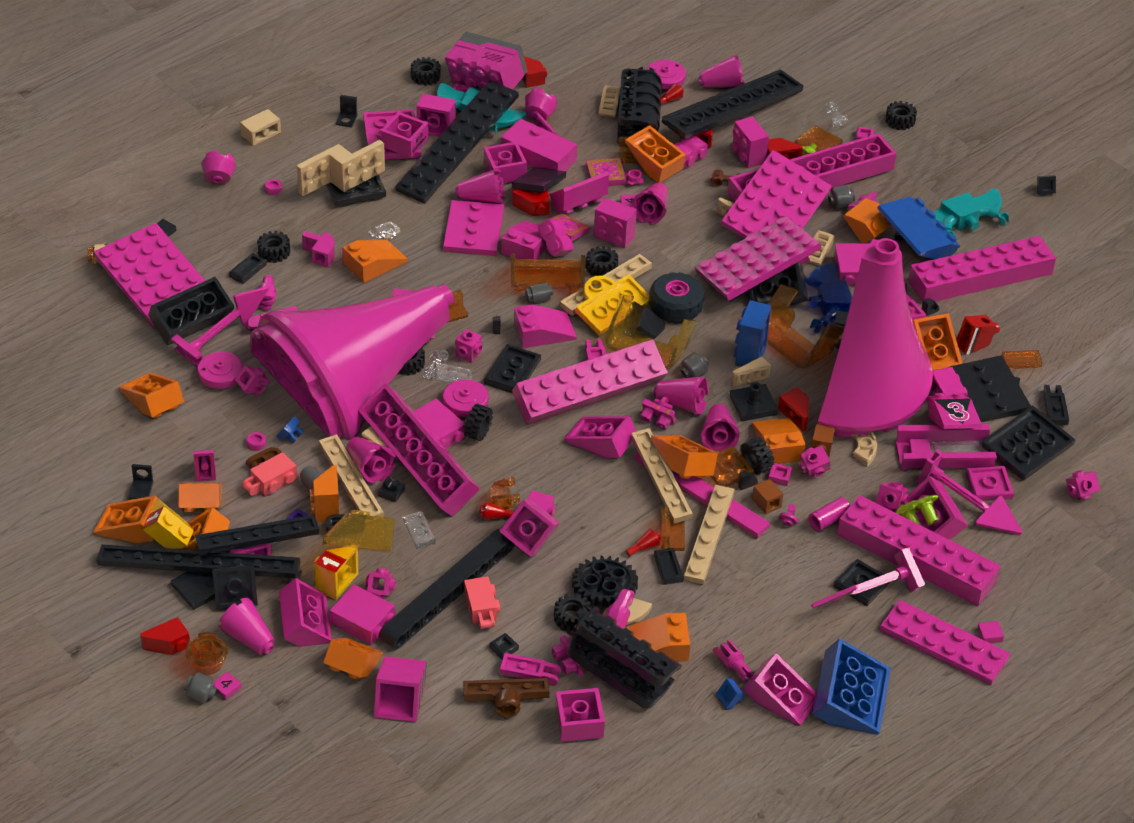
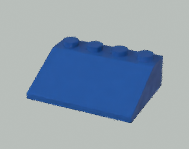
[877,197,960,259]
[813,638,891,735]

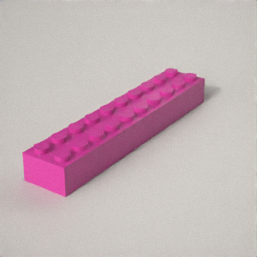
[727,133,897,203]

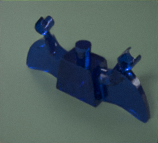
[804,262,852,334]

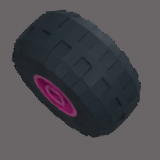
[649,272,704,323]

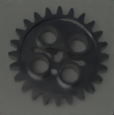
[572,555,638,608]

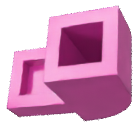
[302,231,335,267]

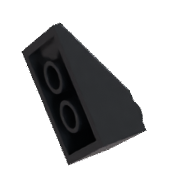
[748,262,809,307]

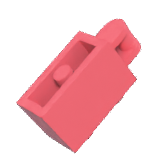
[242,452,297,496]
[464,576,500,629]

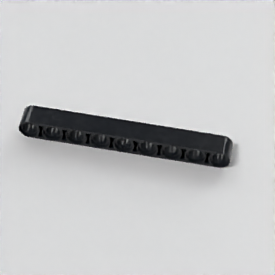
[379,529,515,649]

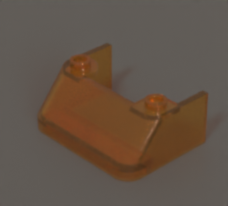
[511,253,585,292]
[767,284,845,368]

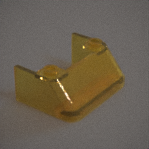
[605,294,697,370]
[322,510,395,551]

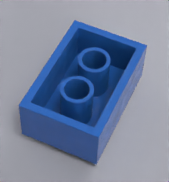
[733,300,772,367]

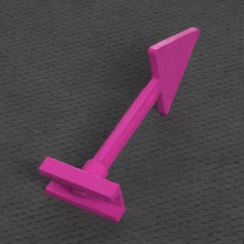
[171,287,269,367]
[916,449,1022,535]
[811,548,925,608]

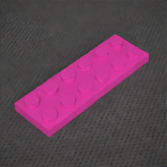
[880,600,1011,685]

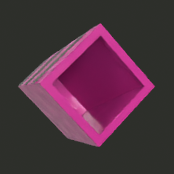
[374,656,427,722]

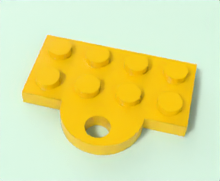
[575,274,649,336]

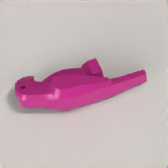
[605,589,635,629]

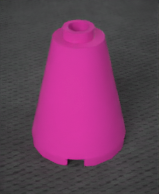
[698,54,745,88]
[455,168,505,204]
[632,183,668,224]
[654,376,709,414]
[701,404,740,453]
[346,437,395,483]
[218,597,275,655]

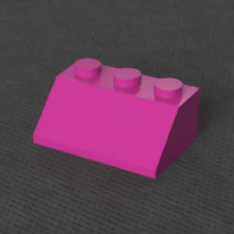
[549,172,609,214]
[908,476,968,539]
[279,578,332,647]

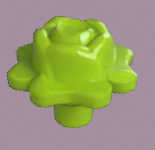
[802,142,817,156]

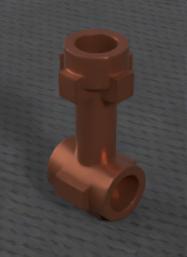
[711,169,740,186]

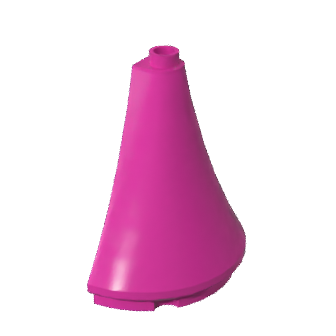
[818,238,933,437]
[250,284,454,439]

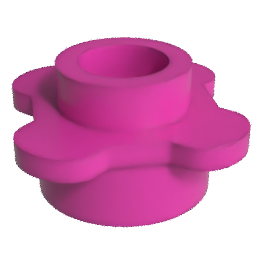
[625,169,644,185]

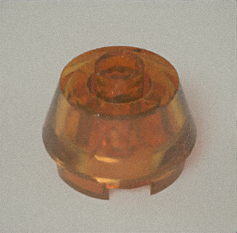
[185,632,228,675]

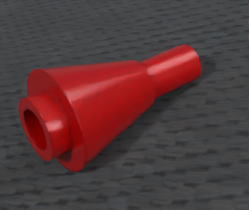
[661,83,684,106]
[479,501,515,520]
[625,528,661,557]

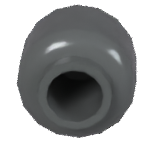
[828,185,855,209]
[680,352,709,378]
[184,672,217,704]

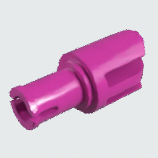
[258,275,276,310]
[713,639,753,681]

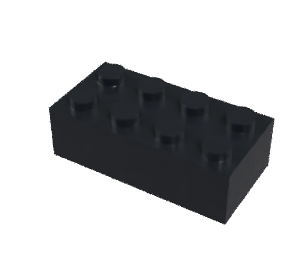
[148,276,234,345]

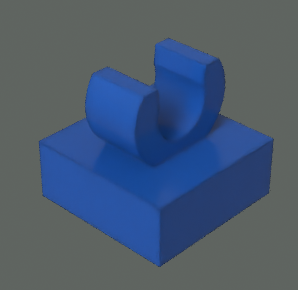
[276,416,303,443]
[716,678,745,709]

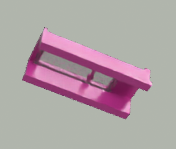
[895,424,997,471]

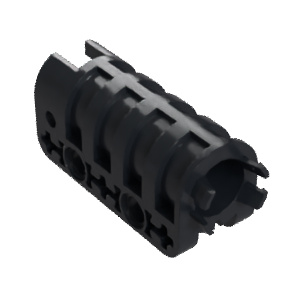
[617,67,662,147]
[567,604,682,709]

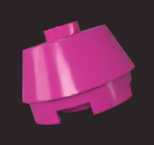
[525,88,557,120]
[201,151,236,184]

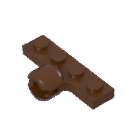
[463,678,550,718]

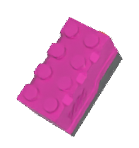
[445,32,528,90]

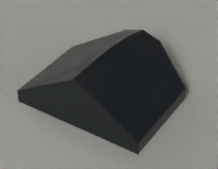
[632,301,665,339]

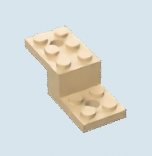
[297,140,385,196]

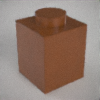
[811,424,835,457]
[752,479,783,515]

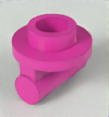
[779,504,799,526]

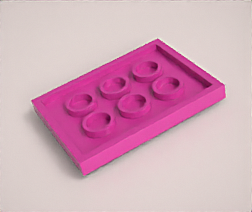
[363,109,421,160]
[443,200,504,256]

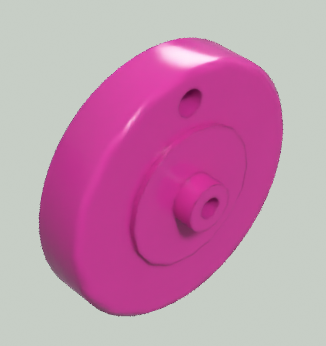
[646,60,686,90]
[197,352,243,389]
[443,379,489,417]

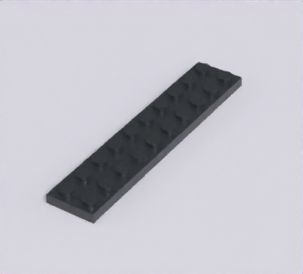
[661,69,804,139]
[395,80,519,204]

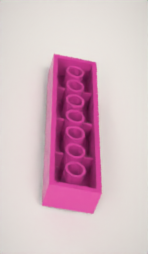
[908,236,1056,302]
[512,340,668,425]
[358,383,481,517]
[837,495,1001,606]

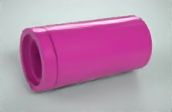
[808,497,850,532]

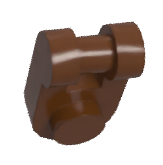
[246,447,282,469]

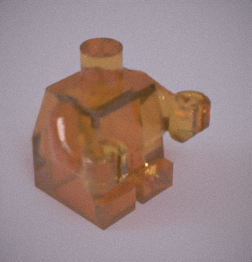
[489,476,520,510]

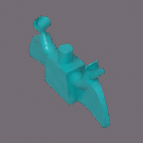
[437,83,526,134]
[934,188,1009,236]

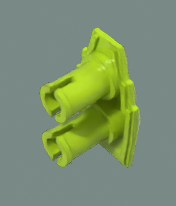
[895,495,939,525]

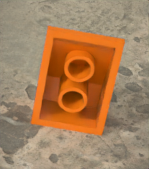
[625,125,686,183]
[342,240,408,283]
[913,313,963,371]
[118,372,184,418]
[752,418,806,464]
[651,435,718,479]
[93,495,158,543]
[625,613,690,661]

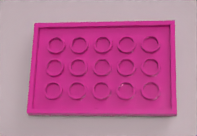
[721,150,832,239]
[695,216,822,301]
[94,223,205,329]

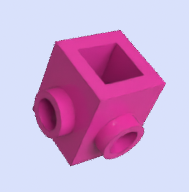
[455,329,483,363]
[235,365,270,396]
[799,445,831,478]
[1066,470,1101,500]
[876,481,909,511]
[365,568,396,598]

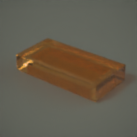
[1002,350,1043,369]

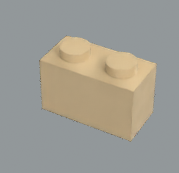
[240,109,281,146]

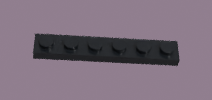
[195,515,319,556]

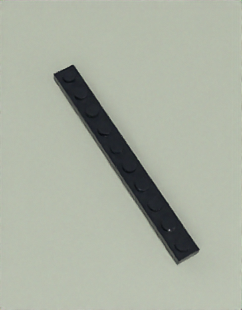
[96,544,301,579]

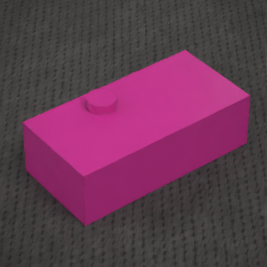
[501,119,577,171]

